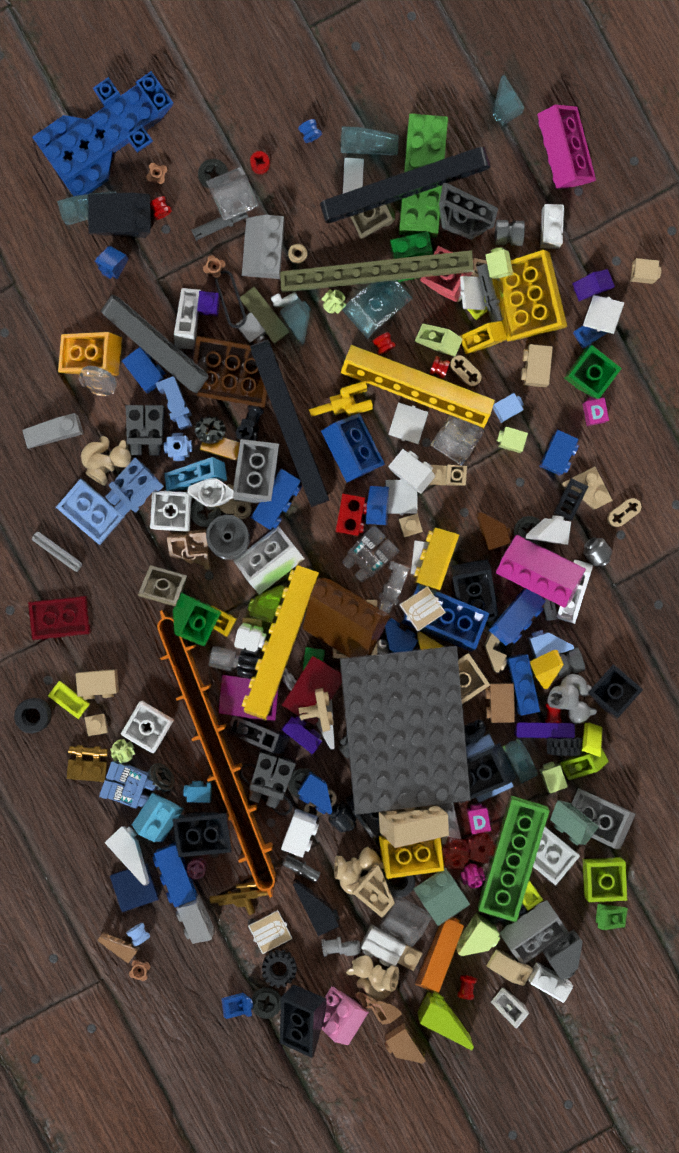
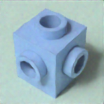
[164,433,192,461]

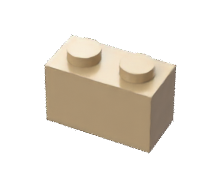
[521,344,553,387]
[76,669,119,700]

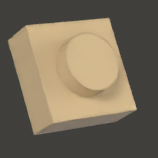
[399,514,423,537]
[85,713,108,736]
[397,944,422,971]

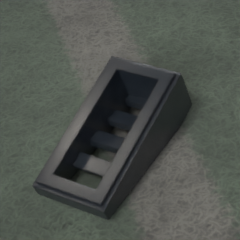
[553,478,589,521]

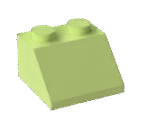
[456,913,500,956]

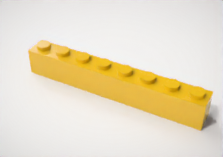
[341,345,495,428]
[242,565,319,720]

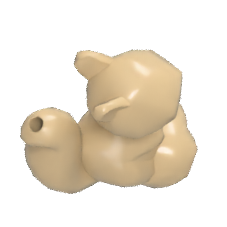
[81,436,131,486]
[334,847,384,895]
[346,955,399,1000]

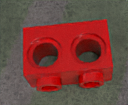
[335,494,367,536]

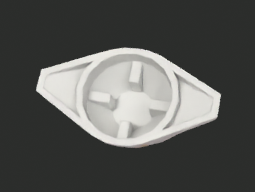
[187,478,234,507]

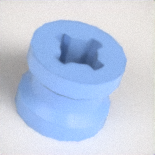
[126,923,150,946]

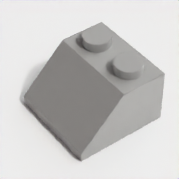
[176,895,215,944]

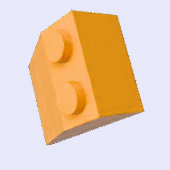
[58,332,122,376]

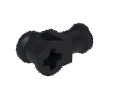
[236,405,264,441]

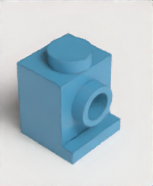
[184,781,212,803]

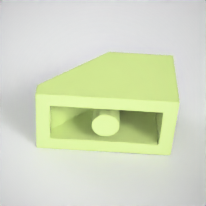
[415,323,463,356]

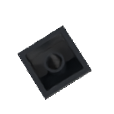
[588,664,643,720]

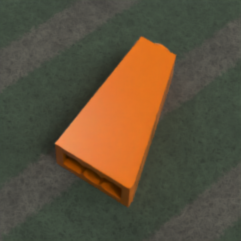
[414,917,464,992]

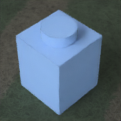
[493,393,524,423]

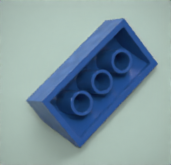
[401,584,489,652]

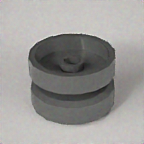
[206,515,250,560]

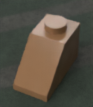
[384,1023,426,1063]

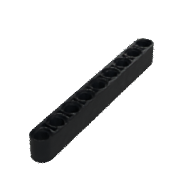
[320,147,491,223]
[250,339,330,507]

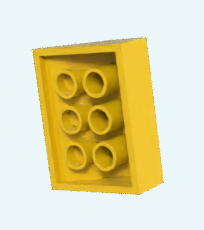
[492,250,567,342]

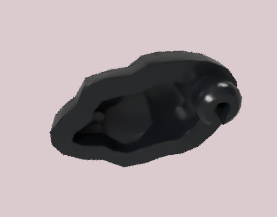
[464,719,486,746]

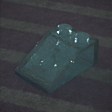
[342,280,413,339]

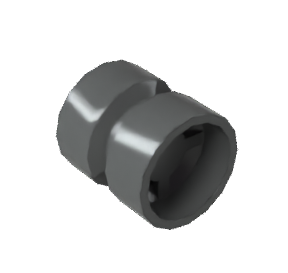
[494,220,525,246]
[557,647,585,679]

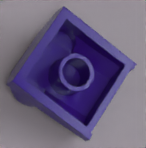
[282,716,322,754]

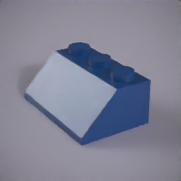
[321,413,385,482]

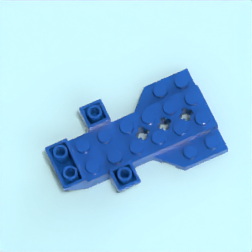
[32,71,174,202]

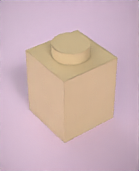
[630,258,661,284]

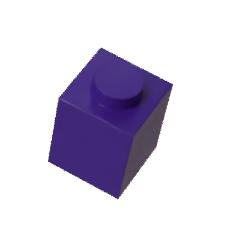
[197,291,220,317]

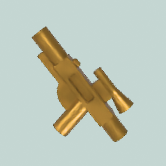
[210,881,268,915]

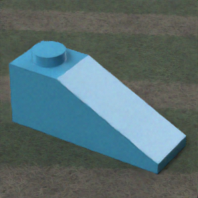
[164,457,227,492]

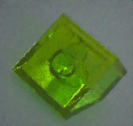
[247,585,286,623]

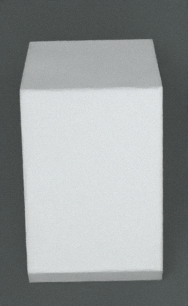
[491,988,529,1028]

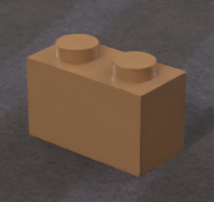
[485,682,515,723]

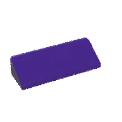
[514,723,575,738]

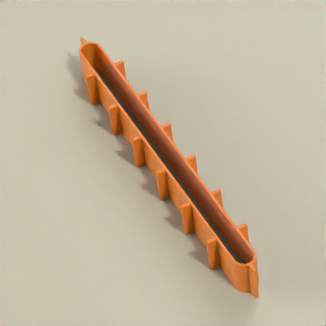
[157,610,276,898]

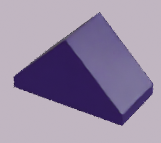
[572,269,615,302]

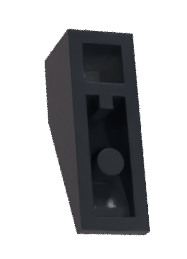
[227,715,290,754]
[293,879,341,937]

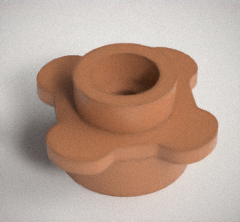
[146,163,168,184]
[203,255,225,278]
[129,959,150,981]

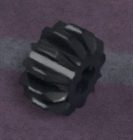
[237,648,261,678]

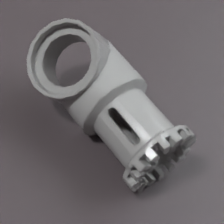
[322,936,361,957]

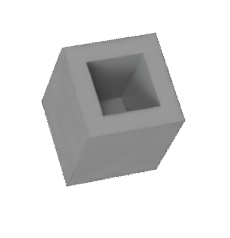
[236,313,266,345]

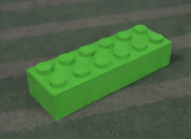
[399,114,448,238]
[478,795,550,922]

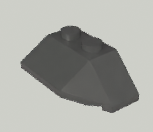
[439,183,498,240]

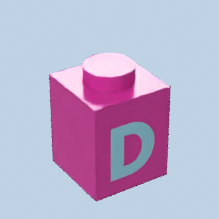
[582,397,609,426]
[466,803,491,834]

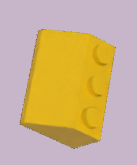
[413,528,459,590]
[379,835,444,879]

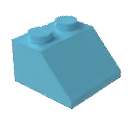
[132,792,184,842]

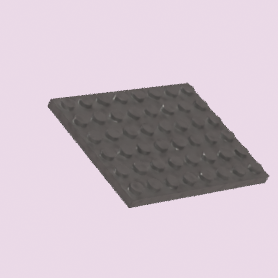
[340,646,470,814]

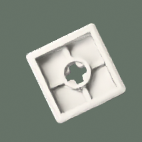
[150,490,192,532]
[121,701,174,753]

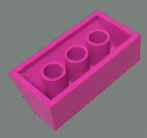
[537,104,596,189]
[496,535,586,608]

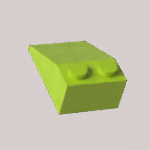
[418,992,474,1050]

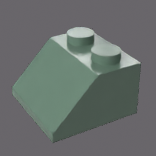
[550,800,599,845]
[414,867,470,926]

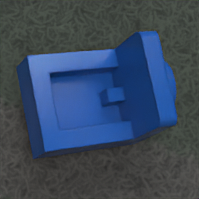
[221,993,253,1019]

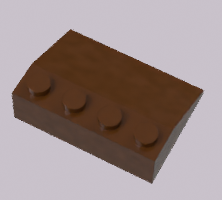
[188,336,275,408]
[302,578,391,658]

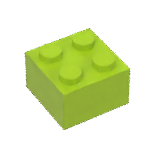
[583,857,627,902]

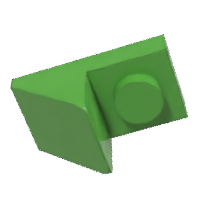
[596,904,628,930]

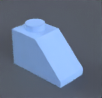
[528,630,574,659]

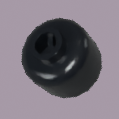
[328,804,356,833]

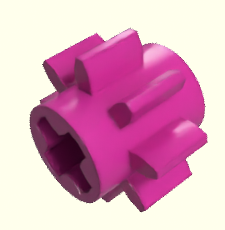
[461,864,485,888]

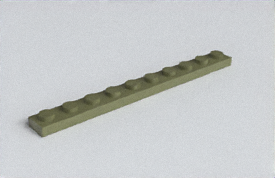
[280,250,474,292]

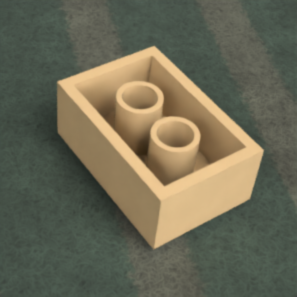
[379,804,449,848]

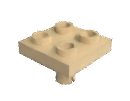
[298,688,334,732]

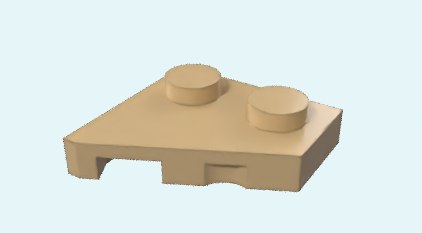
[561,467,612,509]
[352,863,395,917]

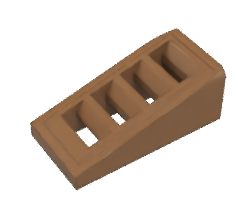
[98,933,139,963]

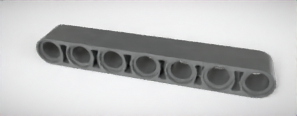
[101,295,209,393]

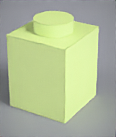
[485,248,513,279]
[497,427,528,453]
[539,762,568,793]

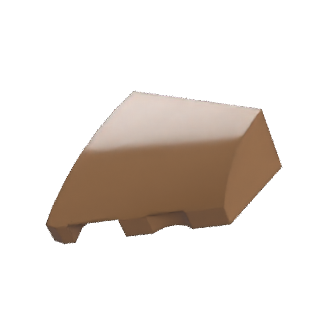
[167,530,211,569]
[355,992,402,1025]

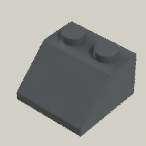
[543,929,583,980]

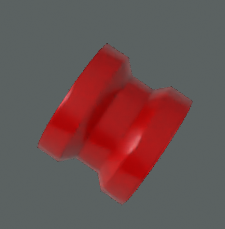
[250,151,270,175]
[150,196,172,220]
[372,332,396,355]
[429,356,450,379]

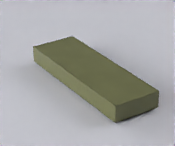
[240,287,290,344]

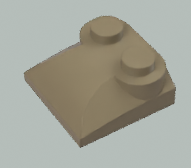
[351,203,395,239]
[138,565,187,606]

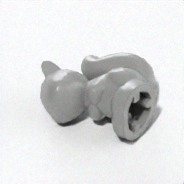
[548,674,597,725]

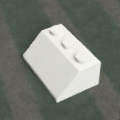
[233,526,304,595]

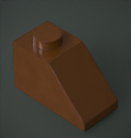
[476,512,513,550]

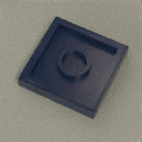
[110,862,159,912]

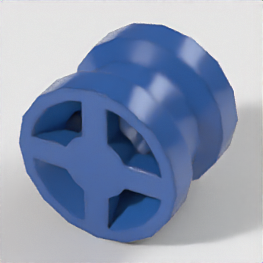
[298,119,322,143]

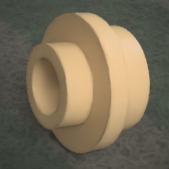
[288,244,307,263]

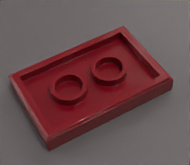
[28,596,91,640]
[282,656,342,725]

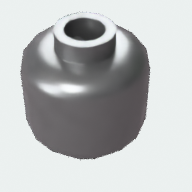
[583,537,612,566]

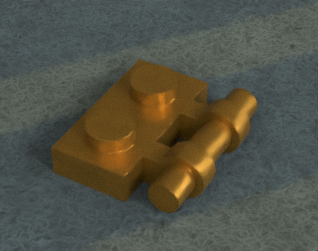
[67,745,108,782]

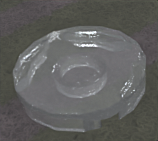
[79,366,117,396]

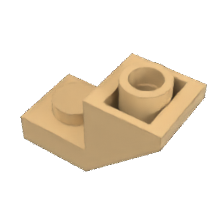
[430,465,467,486]
[484,632,507,673]
[486,950,533,986]

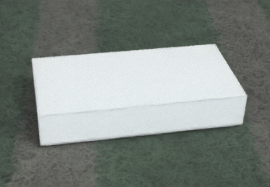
[343,158,364,193]

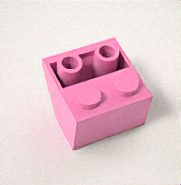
[322,987,369,1045]

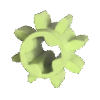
[322,289,346,314]
[110,739,135,763]

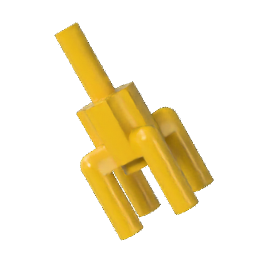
[309,381,373,417]

